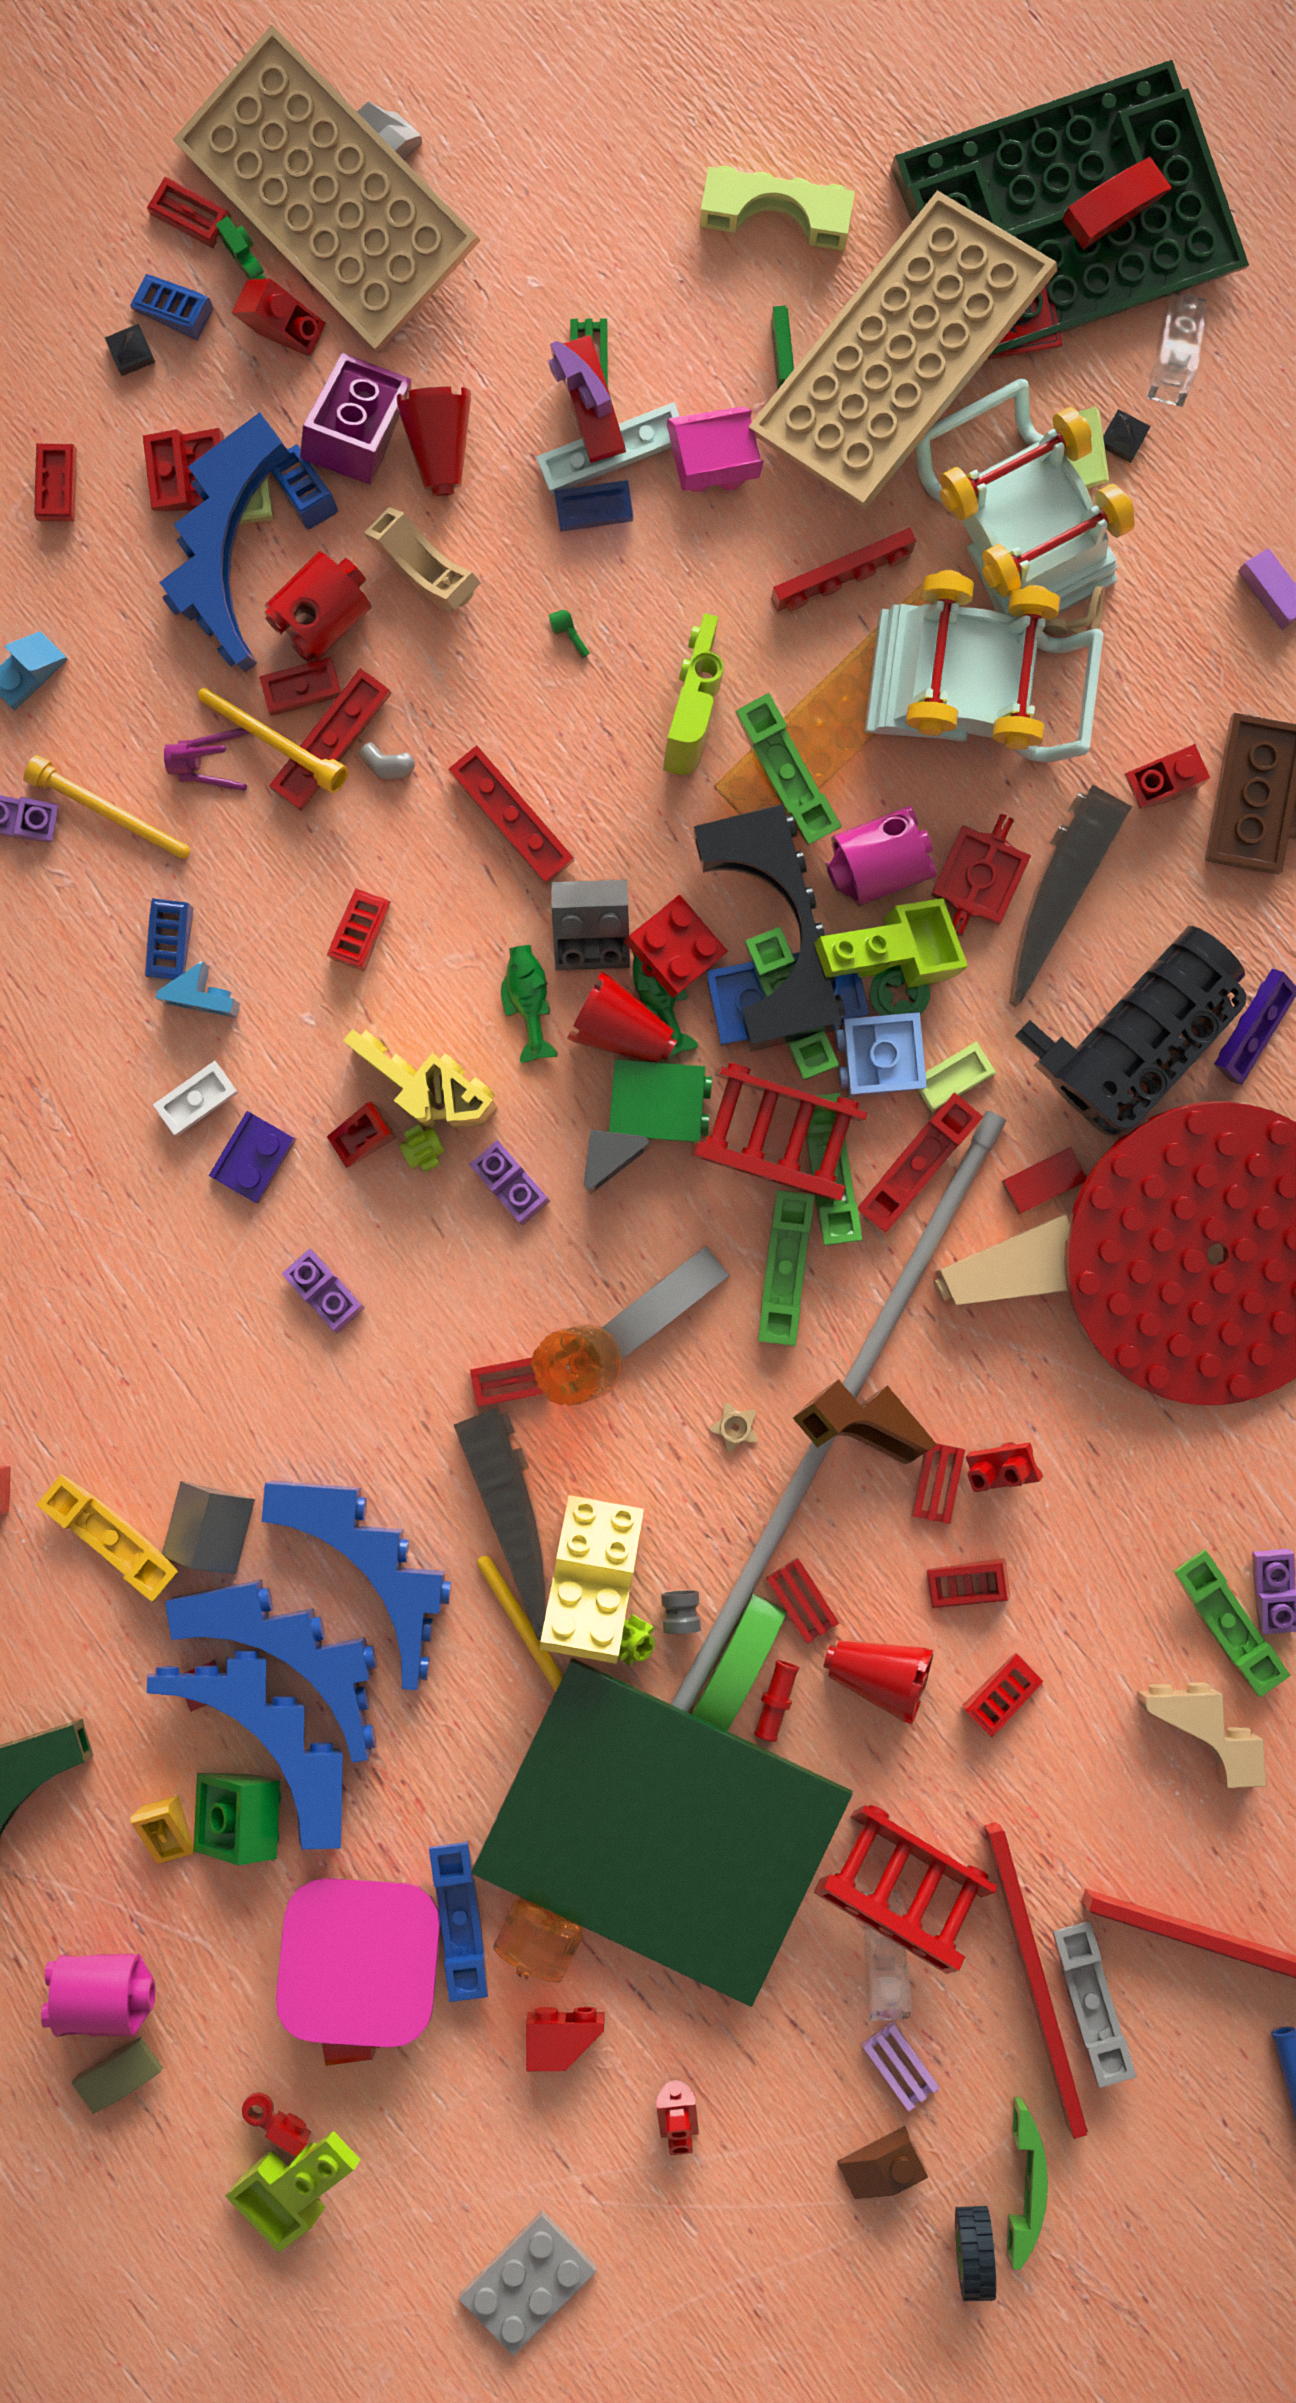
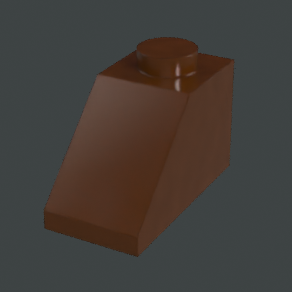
[837,2126,928,2199]

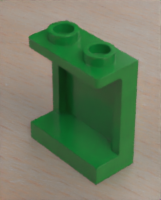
[609,1059,712,1144]

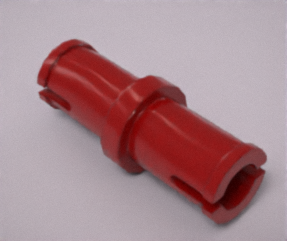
[754,1660,799,1742]

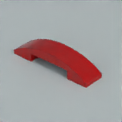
[858,1092,983,1233]

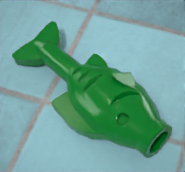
[501,945,558,1063]
[632,951,698,1057]

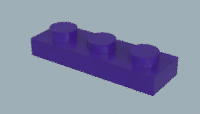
[1214,968,1296,1085]

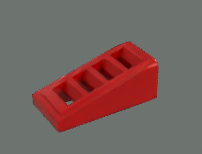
[327,888,391,972]
[927,1559,1010,1608]
[961,1653,1043,1738]

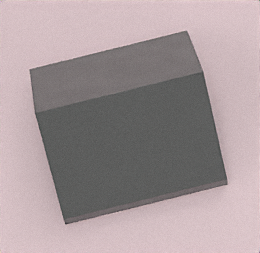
[584,1130,650,1195]
[162,1481,255,1574]

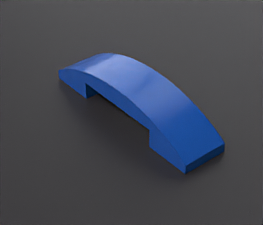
[429,1842,488,2002]

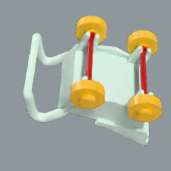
[915,378,1135,618]
[864,570,1103,762]

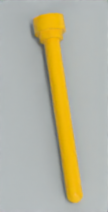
[197,688,348,794]
[23,755,191,859]
[477,1555,563,1692]

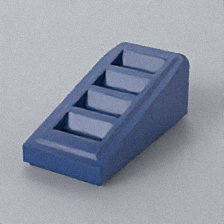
[130,274,214,340]
[271,444,338,529]
[145,898,194,980]

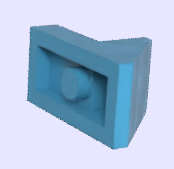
[0,631,68,711]
[156,962,240,1018]

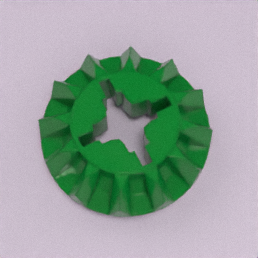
[869,965,930,1016]

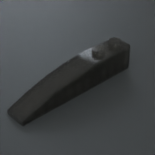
[1009,785,1132,1007]
[454,1406,547,1641]

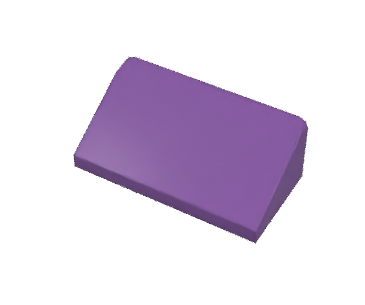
[1238,548,1296,630]

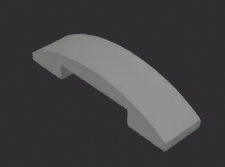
[592,1246,729,1367]
[1052,1921,1137,2088]

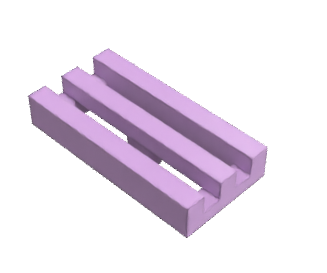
[862,2021,940,2112]

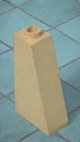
[934,1215,1070,1306]

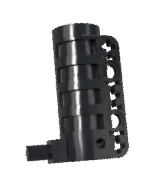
[1015,926,1247,1135]

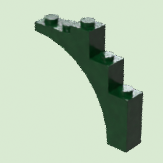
[0,1719,93,1838]

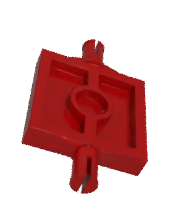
[931,814,1031,936]

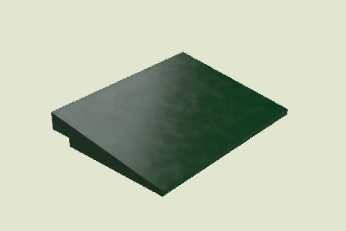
[891,59,1249,359]
[471,1658,853,2007]

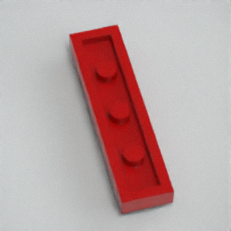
[771,527,916,612]
[269,668,391,811]
[448,745,575,885]

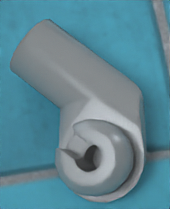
[358,742,415,780]

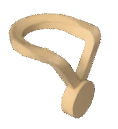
[1044,586,1105,635]

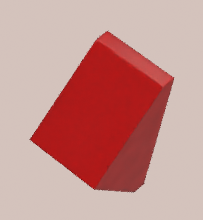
[327,1101,396,1168]

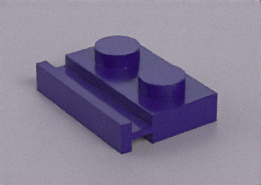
[209,1111,296,1204]

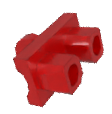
[966,1442,1043,1492]
[656,2081,699,2155]

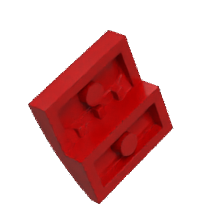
[143,428,224,511]

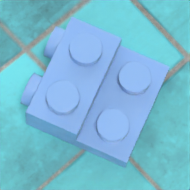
[835,1012,927,1097]

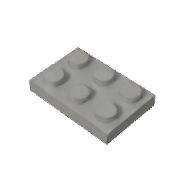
[459,2210,596,2356]

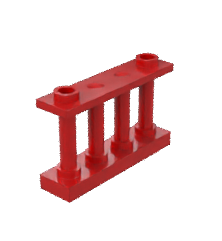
[691,1062,868,1201]
[813,1805,998,1974]

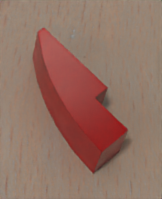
[1062,157,1172,250]
[563,335,626,463]

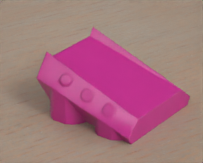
[667,406,764,492]

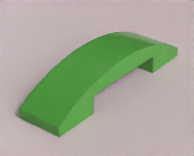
[735,693,842,846]
[745,927,839,1081]
[806,1093,862,1246]
[758,1190,815,1346]
[1173,1549,1291,1697]
[691,1594,787,1731]
[1006,2097,1048,2270]

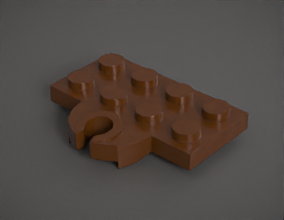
[1205,712,1296,875]

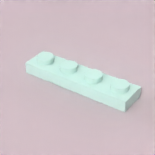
[536,402,680,496]

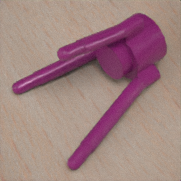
[164,728,250,791]

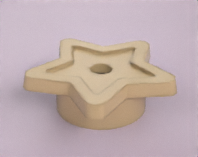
[710,1403,758,1452]

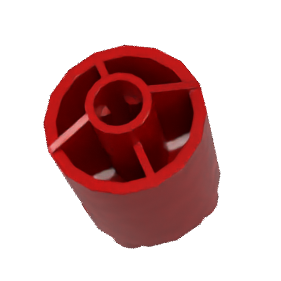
[264,551,372,662]

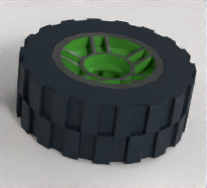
[955,2206,996,2302]

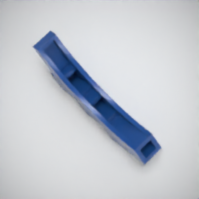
[159,412,290,672]
[261,1481,451,1690]
[165,1580,377,1763]
[147,1650,343,1850]

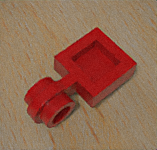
[242,2092,311,2157]

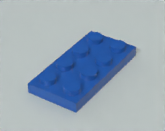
[706,952,869,1046]

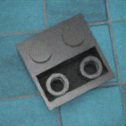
[552,880,630,970]

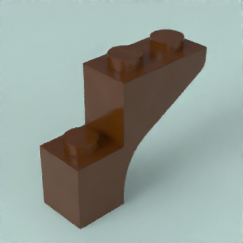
[793,1379,936,1464]

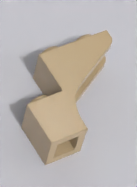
[1137,1682,1266,1788]

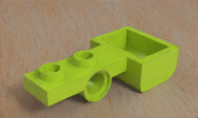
[663,613,724,775]
[814,898,968,988]
[225,2131,361,2253]

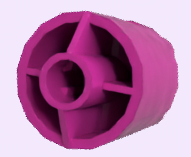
[826,805,937,907]
[41,1954,156,2037]

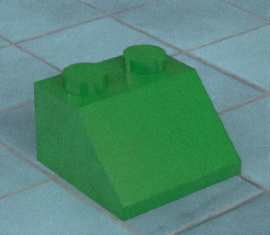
[193,1773,281,1865]

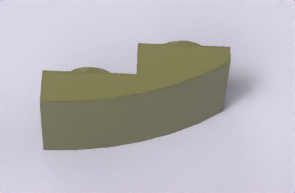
[72,2037,163,2114]

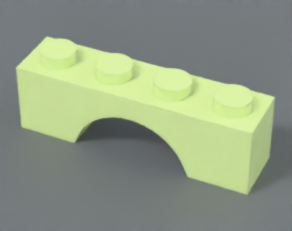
[700,166,855,251]

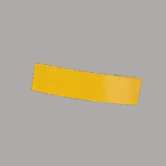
[36,1474,179,1602]

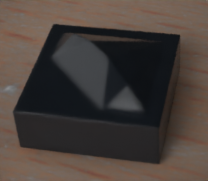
[105,323,155,376]
[1103,409,1151,463]

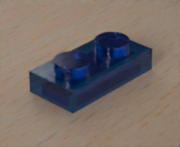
[554,480,633,532]

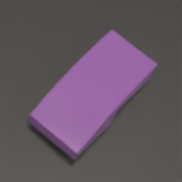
[548,341,612,419]
[0,795,58,842]
[469,1140,550,1225]
[282,1248,365,1333]
[1252,1549,1296,1634]

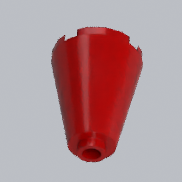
[396,386,471,496]
[567,971,677,1063]
[823,1640,934,1725]

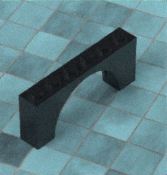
[694,804,846,1052]

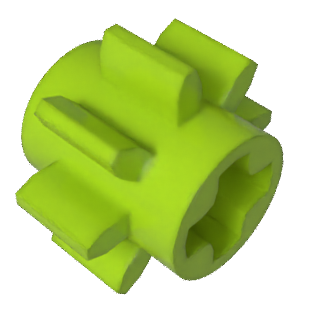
[399,1124,446,1172]
[618,1614,655,1666]

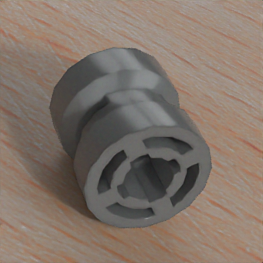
[661,1590,701,1634]

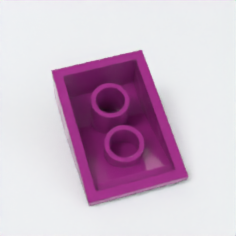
[300,353,412,485]

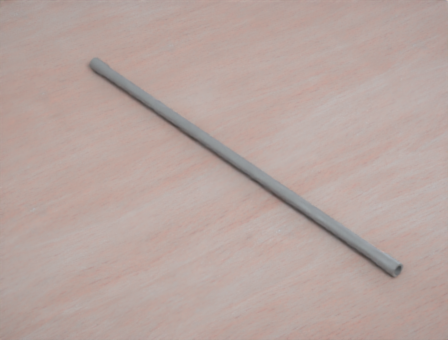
[671,1111,1006,1712]

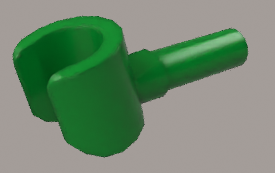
[549,610,590,658]

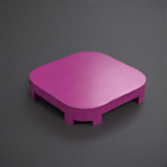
[276,1878,441,2047]

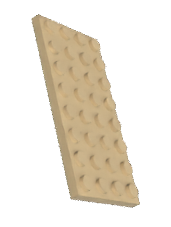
[173,25,481,353]
[748,190,1057,510]

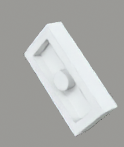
[153,1061,239,1137]

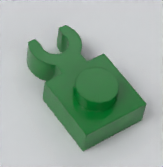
[215,216,266,280]

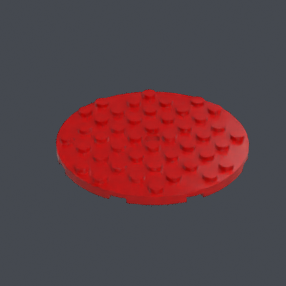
[1064,1101,1296,1405]

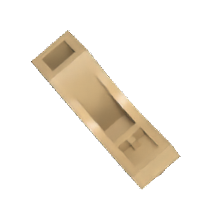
[364,506,481,613]

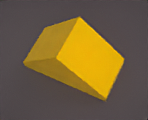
[131,1795,194,1864]

